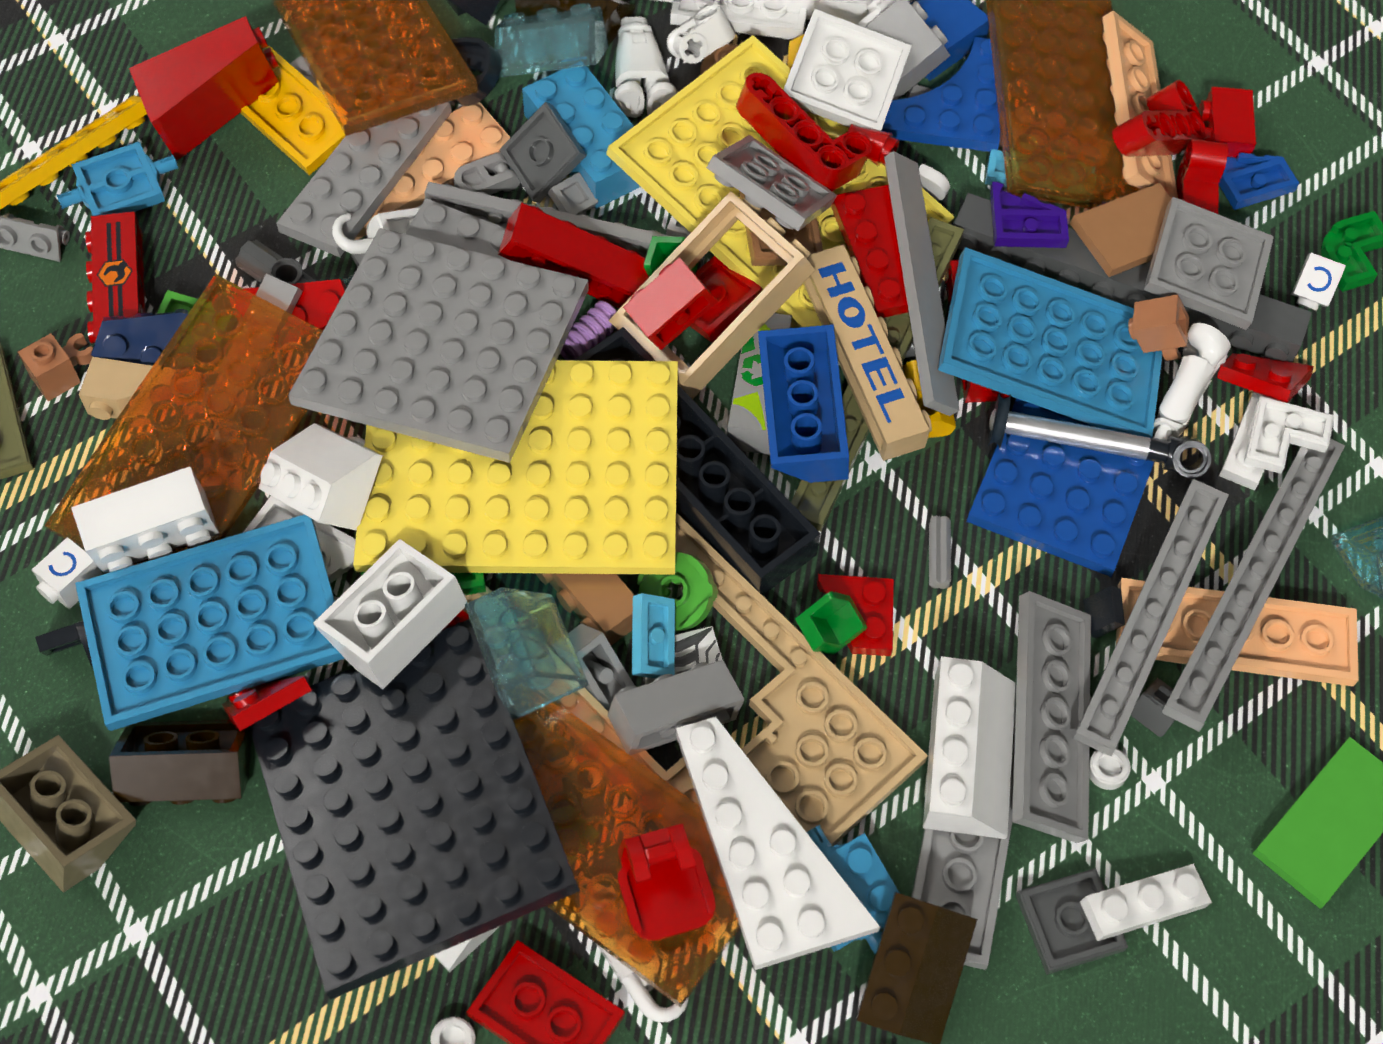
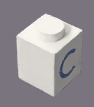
[1291,253,1346,311]
[32,537,103,610]

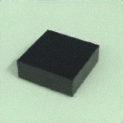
[1083,586,1125,638]

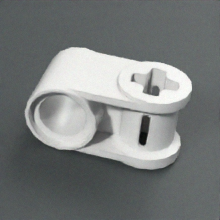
[667,4,735,64]

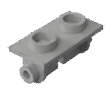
[0,213,70,262]

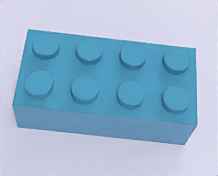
[522,60,641,209]

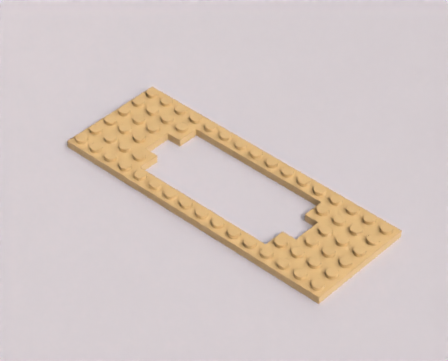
[463,513,928,905]

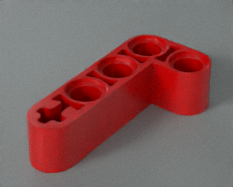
[736,72,873,191]
[1112,80,1207,157]
[1176,139,1228,214]

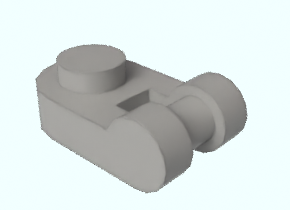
[454,152,520,195]

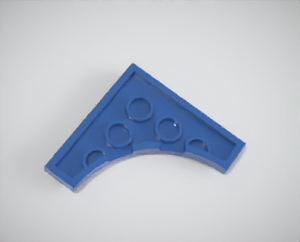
[881,37,1008,152]

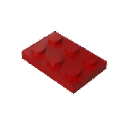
[467,940,625,1044]

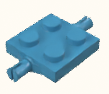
[57,141,178,216]
[806,824,899,954]

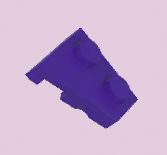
[990,182,1069,248]

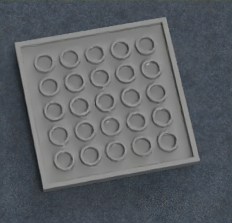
[288,228,589,463]

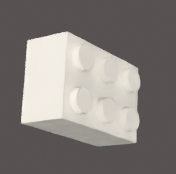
[71,467,219,574]

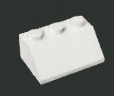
[258,423,383,530]
[313,539,468,689]

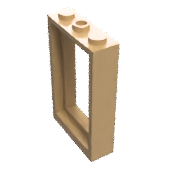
[608,191,815,399]

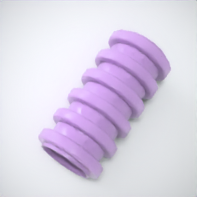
[560,301,617,360]

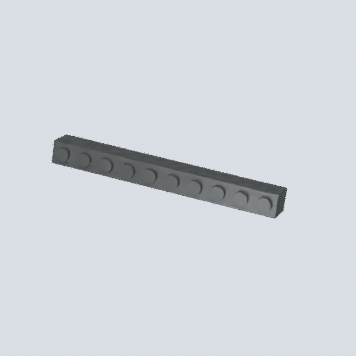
[954,193,1312,362]

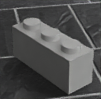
[608,660,744,756]

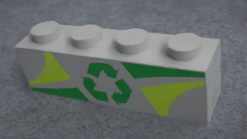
[727,313,792,454]

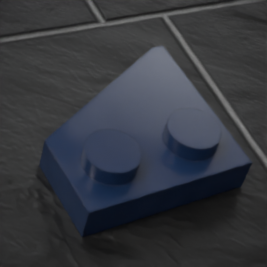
[91,309,188,368]

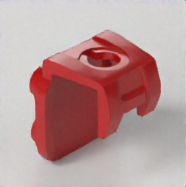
[618,823,716,941]

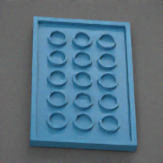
[938,247,1162,438]
[75,515,345,731]

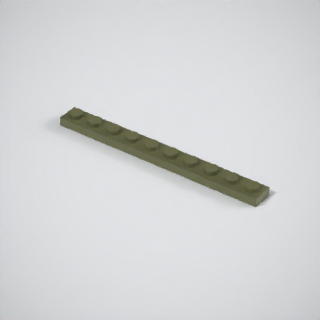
[791,218,964,532]

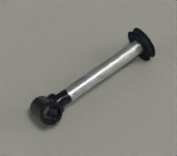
[988,392,1211,478]

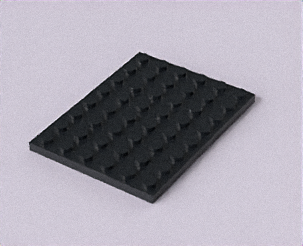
[249,617,580,999]

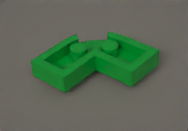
[1321,211,1383,292]

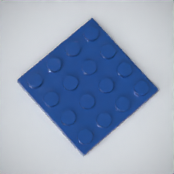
[966,398,1154,577]

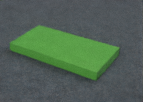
[1252,737,1383,909]

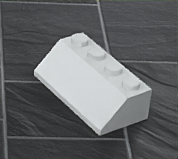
[923,656,1016,839]

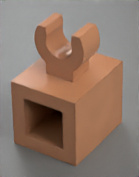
[1128,295,1189,361]
[18,333,93,401]

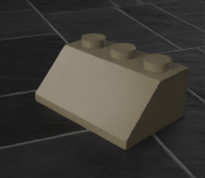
[0,735,136,893]

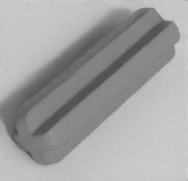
[929,515,951,589]

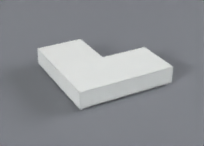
[1243,396,1335,474]

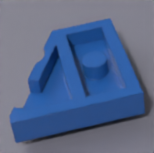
[1219,152,1299,210]

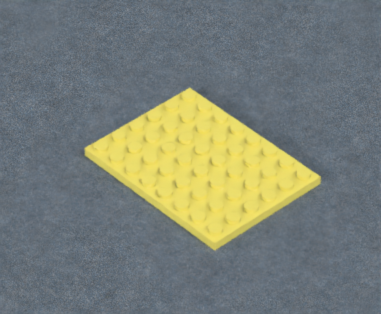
[606,35,955,328]
[353,360,678,575]

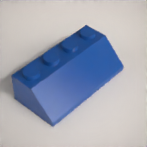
[758,324,849,483]

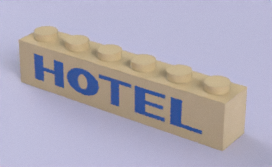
[803,244,932,461]

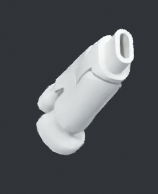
[613,17,678,118]
[1153,323,1231,441]

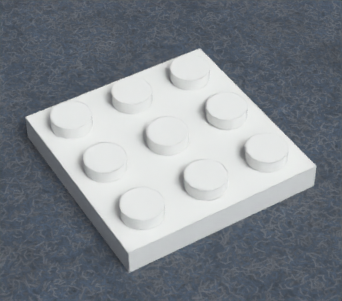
[783,9,912,131]

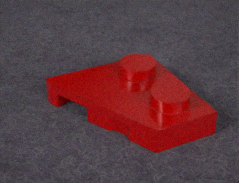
[1217,353,1314,403]
[817,574,894,656]
[222,676,312,731]

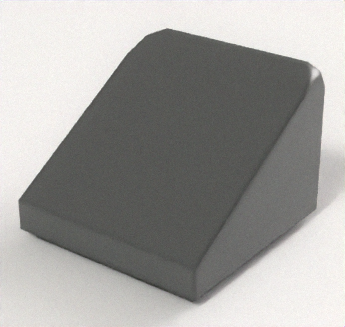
[1131,678,1176,737]

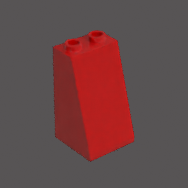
[129,16,279,160]

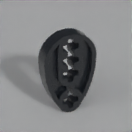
[420,37,501,106]

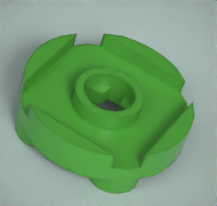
[637,552,718,632]

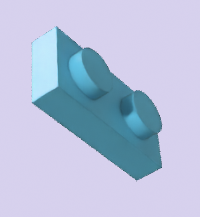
[632,593,675,679]

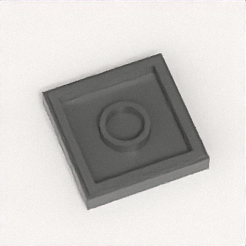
[499,102,587,203]
[1015,868,1128,975]

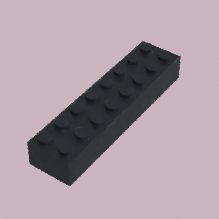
[575,327,821,596]

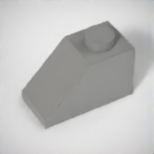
[551,623,635,712]

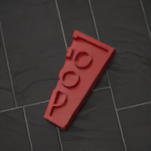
[831,185,909,318]

